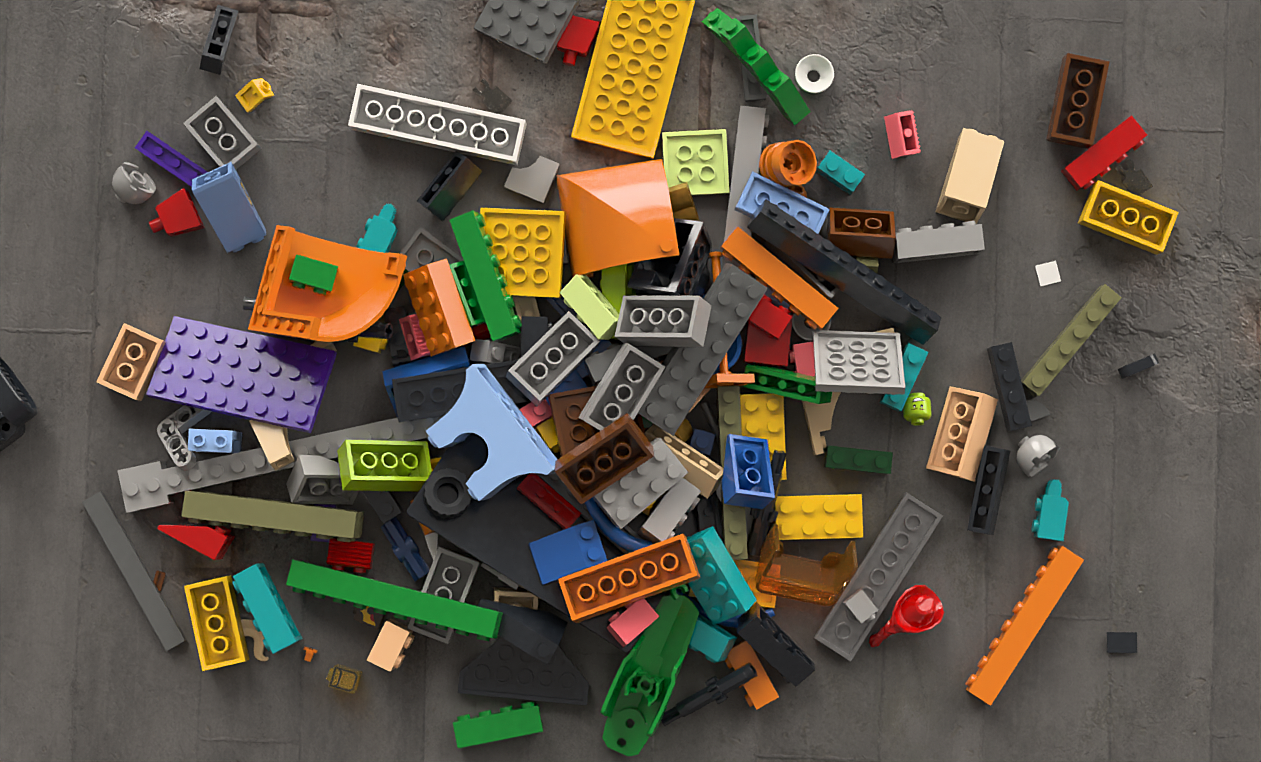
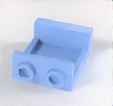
[188,429,242,453]

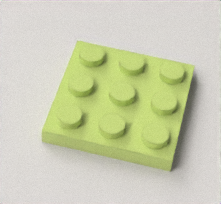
[662,129,730,196]

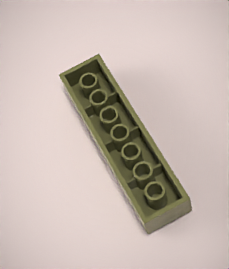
[182,491,364,542]

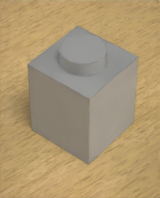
[843,589,878,624]

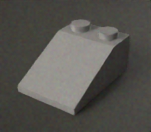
[286,455,359,505]

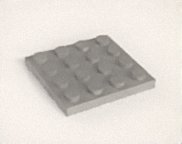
[813,330,905,395]

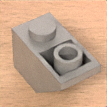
[470,339,521,364]

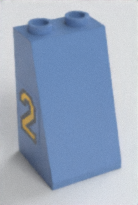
[192,162,266,253]

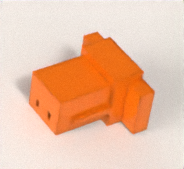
[304,647,318,662]

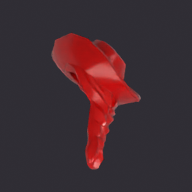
[869,585,944,647]

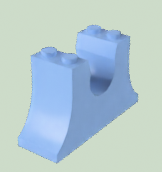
[426,364,558,501]

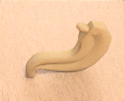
[241,619,269,661]

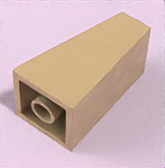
[935,128,1004,224]

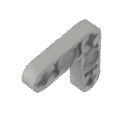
[157,405,212,471]

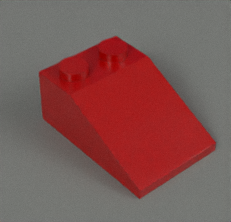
[157,525,235,560]

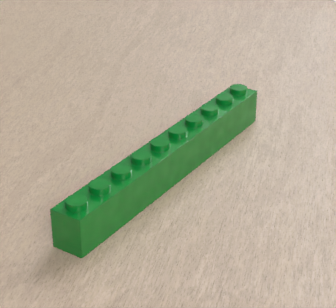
[286,560,503,641]

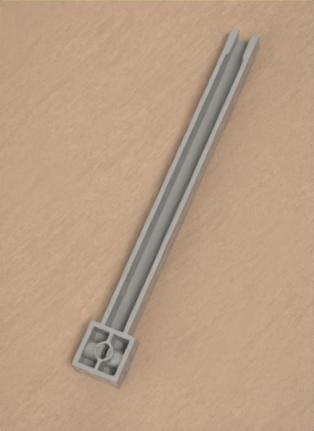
[117,416,443,513]

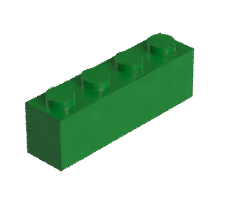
[743,364,832,404]
[453,701,544,748]

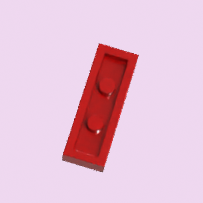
[517,473,582,530]

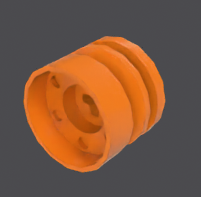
[759,140,817,187]

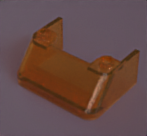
[755,524,858,606]

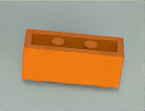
[725,640,779,710]

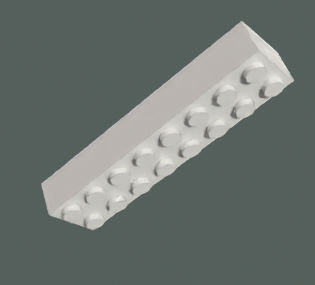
[348,84,527,165]

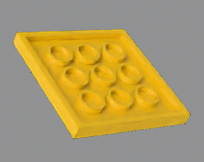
[480,208,566,298]

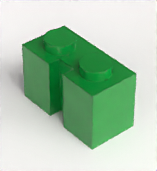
[289,254,338,295]

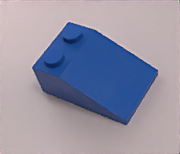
[722,434,775,509]
[528,520,607,585]

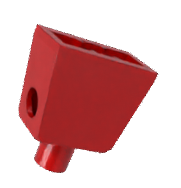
[557,15,600,66]
[149,188,205,237]

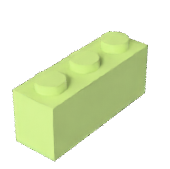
[560,274,619,340]

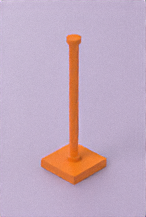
[704,252,755,388]

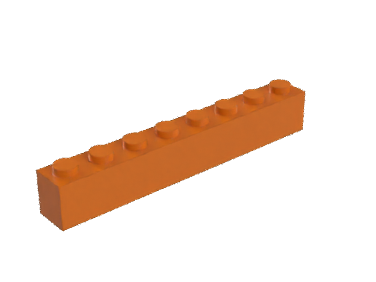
[966,545,1084,706]

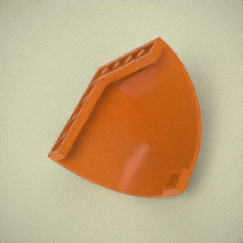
[556,159,679,278]
[248,225,407,342]

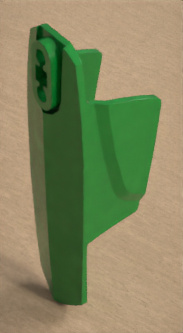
[600,595,699,756]

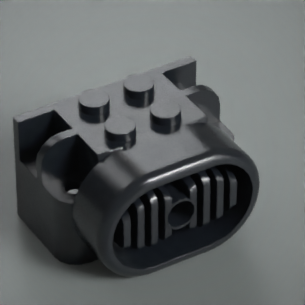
[627,218,712,298]
[0,357,38,452]

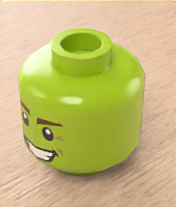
[903,393,931,426]

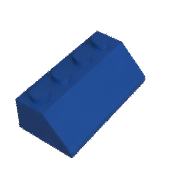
[382,346,471,417]

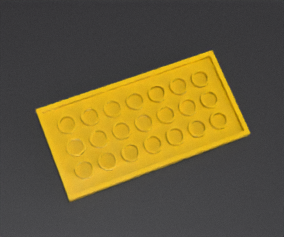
[571,0,695,159]

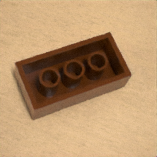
[1046,53,1110,149]
[555,413,654,504]

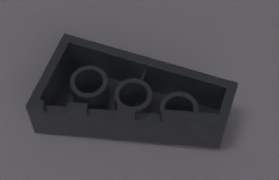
[737,602,815,687]

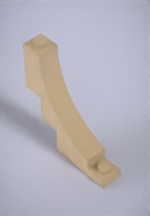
[802,328,898,455]

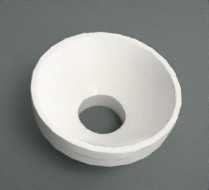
[795,54,834,94]

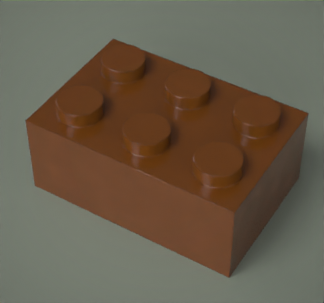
[827,208,896,258]

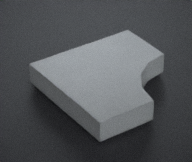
[504,156,560,204]

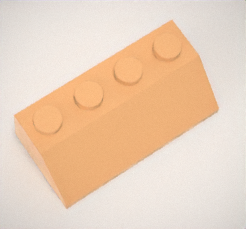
[926,386,998,482]

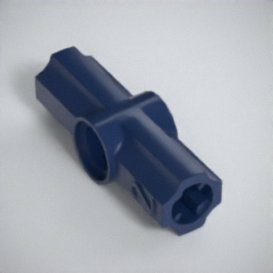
[381,517,430,581]

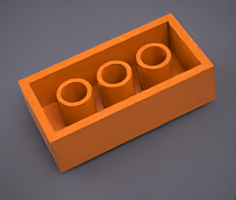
[403,259,475,356]

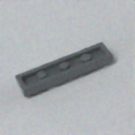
[735,14,766,102]

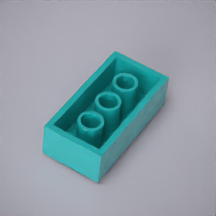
[687,526,757,625]
[233,563,303,654]

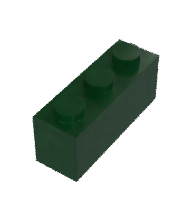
[824,446,893,474]

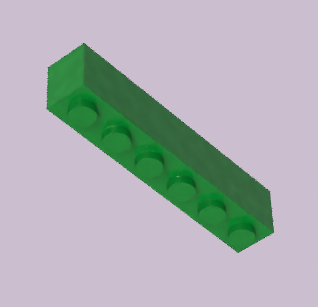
[450,210,522,342]

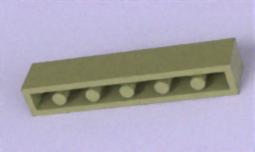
[1021,284,1122,397]

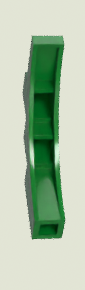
[701,8,811,126]

